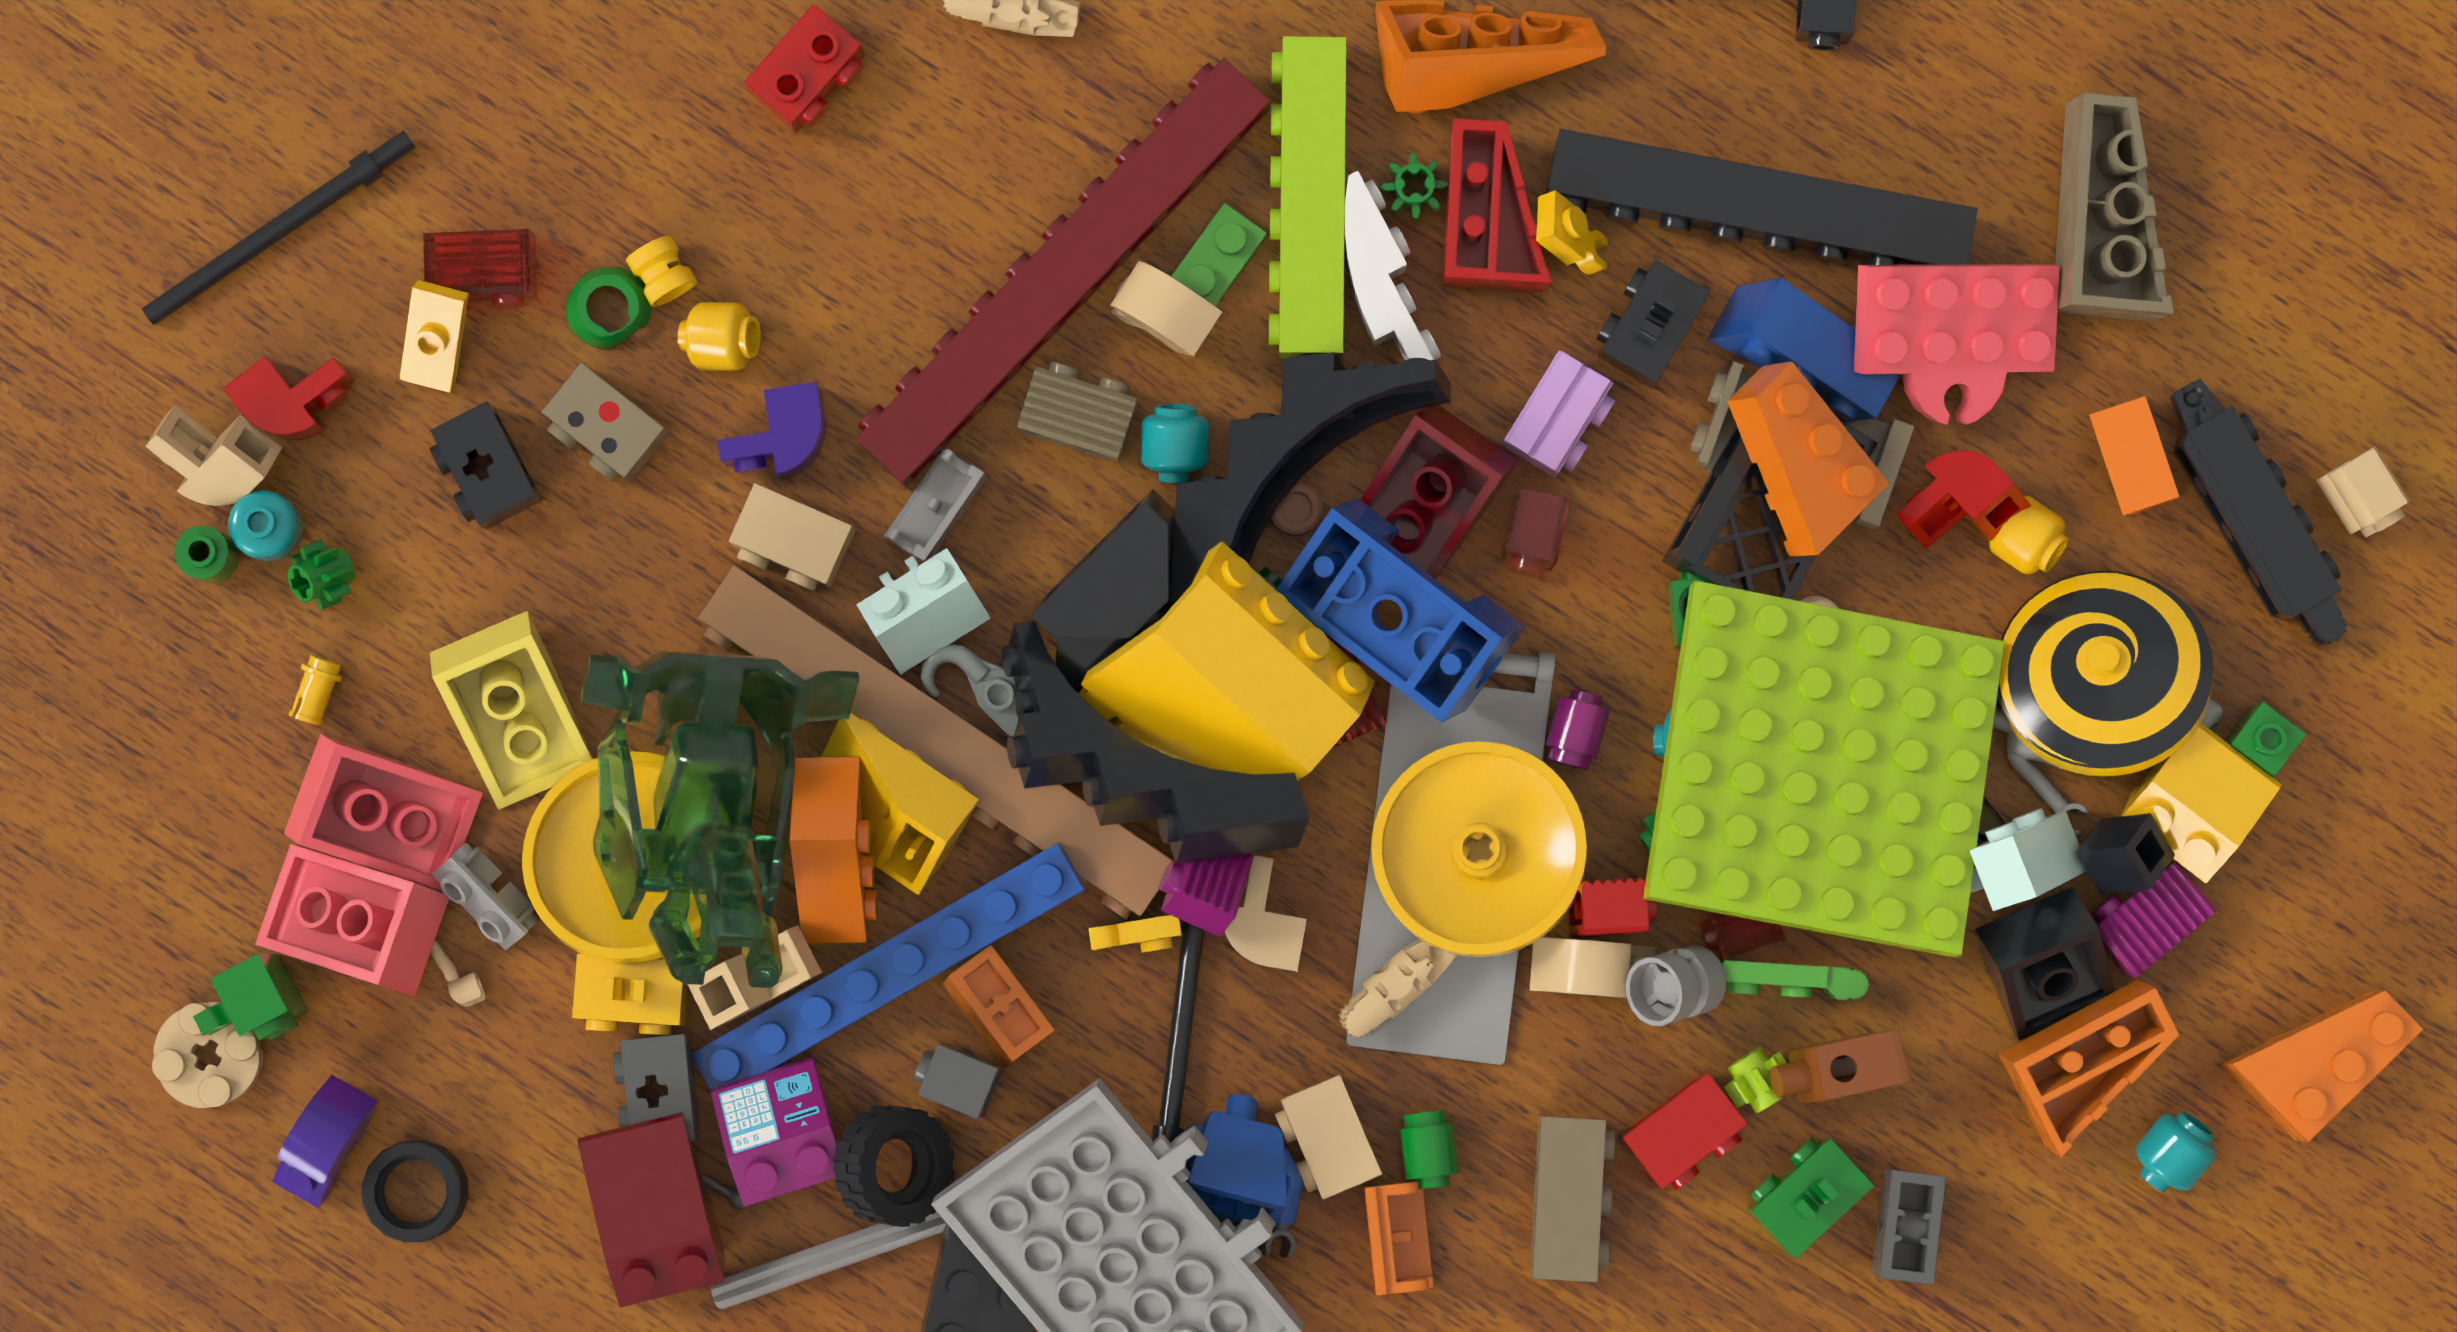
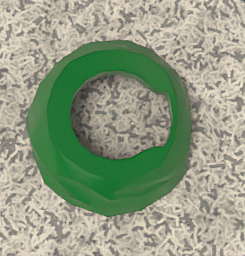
[566,266,651,350]

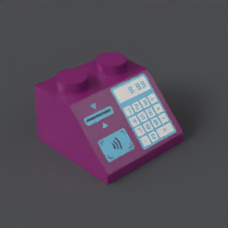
[711,1057,841,1207]

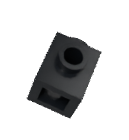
[2075,813,2175,894]

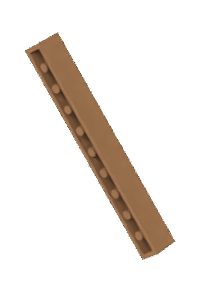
[698,565,1172,920]

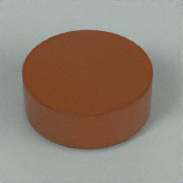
[1271,481,1322,536]

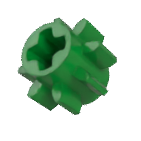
[1381,153,1448,222]
[287,539,355,610]

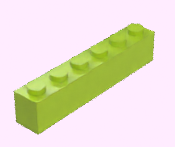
[1269,36,1346,360]

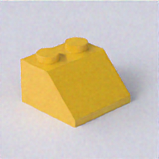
[2121,723,2282,883]

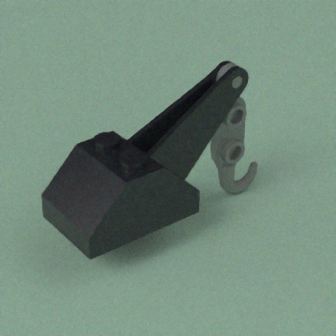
[920,489,1175,784]

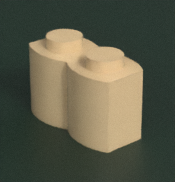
[2316,446,2410,538]

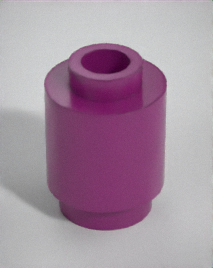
[1546,689,1610,770]

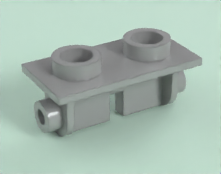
[432,842,540,951]

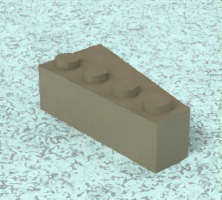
[2055,93,2174,321]

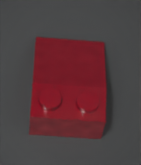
[1360,405,1519,579]
[578,1112,725,1308]

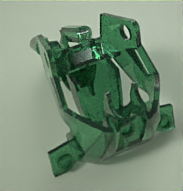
[581,650,860,988]

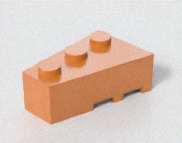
[1727,362,1890,557]
[790,757,878,943]
[1998,979,2179,1158]
[2220,990,2423,1142]

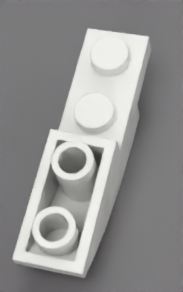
[1344,171,1441,361]

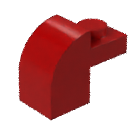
[223,356,355,440]
[1896,450,2031,549]

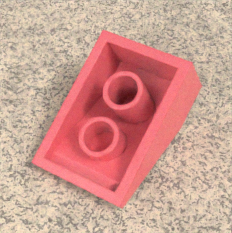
[284,734,483,891]
[255,844,449,997]

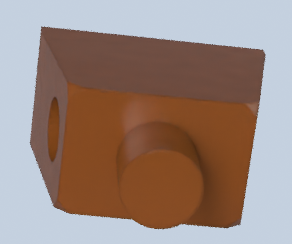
[1770,1029,1910,1103]

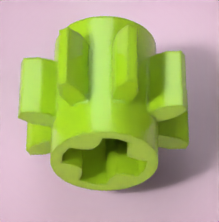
[1724,1046,1787,1113]

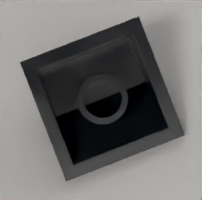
[1975,887,2115,1041]

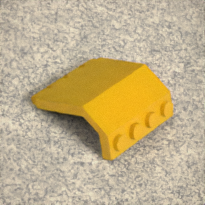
[1079,541,1375,781]

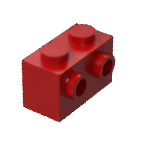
[743,4,865,133]

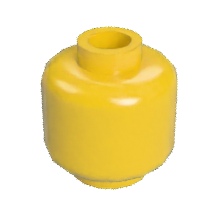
[678,302,761,371]
[1989,496,2069,575]

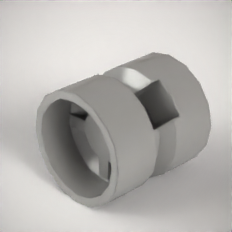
[1625,945,1726,1026]

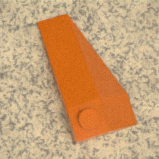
[1375,0,1607,114]

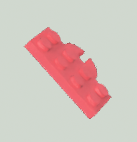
[1854,264,2060,425]

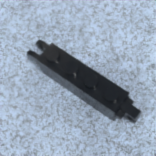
[2170,379,2348,646]

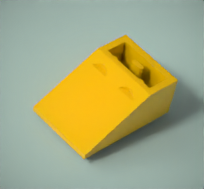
[821,709,979,895]

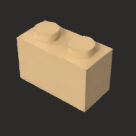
[728,483,856,592]
[1275,1074,1382,1199]

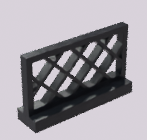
[1662,417,1878,599]

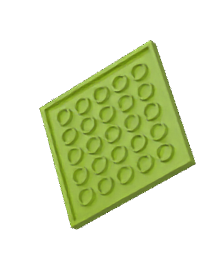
[1643,581,2005,958]

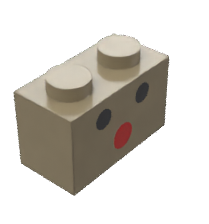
[541,363,670,483]

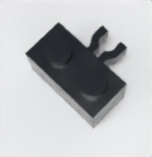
[1596,259,1710,389]

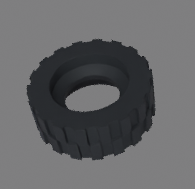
[833,1105,955,1227]

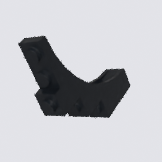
[1170,352,1451,605]
[1002,621,1309,863]

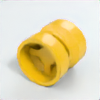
[626,235,697,307]

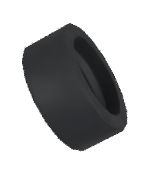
[362,1140,468,1243]

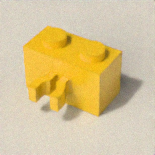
[572,954,690,1035]

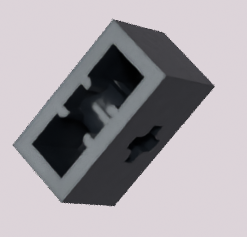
[429,401,543,530]

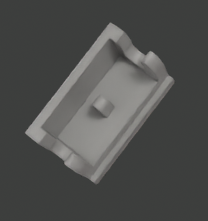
[884,448,987,563]

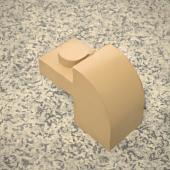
[1110,261,1222,357]
[145,405,283,506]
[1225,855,1307,972]
[686,925,822,1030]
[1530,937,1656,998]

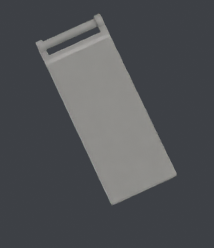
[1346,651,1555,1065]

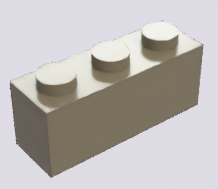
[1530,1115,1615,1282]

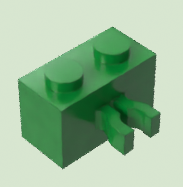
[193,953,308,1041]
[1746,1137,1874,1259]

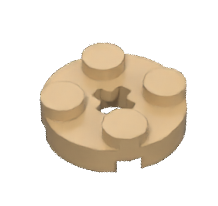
[152,1002,264,1108]

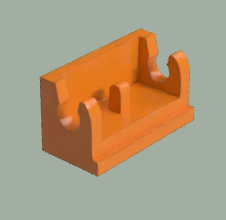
[2089,396,2180,516]
[942,945,1055,1069]
[1364,1180,1434,1296]

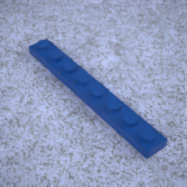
[691,842,1087,1090]

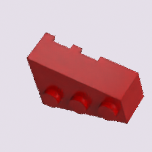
[1442,118,1551,292]

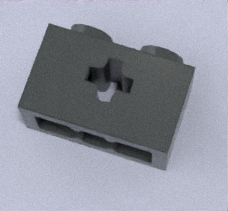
[613,1034,701,1141]
[913,1043,1004,1119]
[1871,1168,1946,1285]

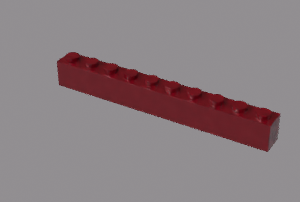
[856,58,1270,488]

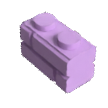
[1502,350,1616,478]

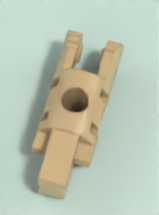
[942,0,1080,37]
[1338,939,1458,1039]

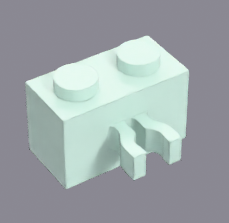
[856,548,991,675]
[1969,808,2086,911]

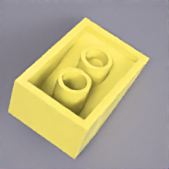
[430,611,593,810]

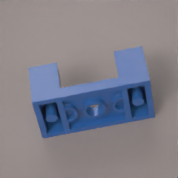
[1276,498,1526,723]

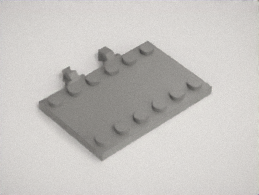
[931,1078,1304,1332]

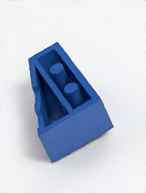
[1707,278,1901,423]

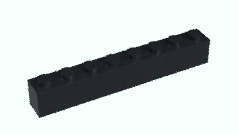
[1546,129,1978,265]

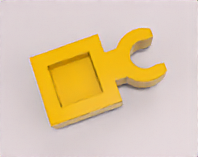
[1536,190,1608,275]
[1088,915,1182,953]

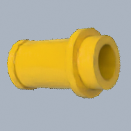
[288,655,343,726]

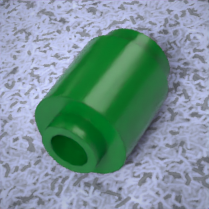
[175,526,239,583]
[1400,1110,1459,1189]

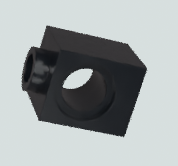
[1795,0,1856,51]

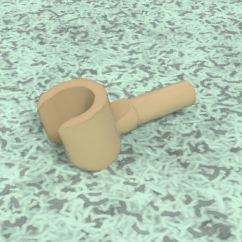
[430,941,486,1007]

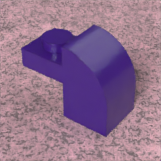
[717,382,826,479]
[272,1075,378,1208]

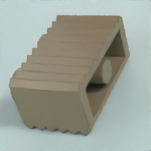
[1017,362,1138,464]

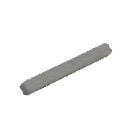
[710,1211,946,1309]

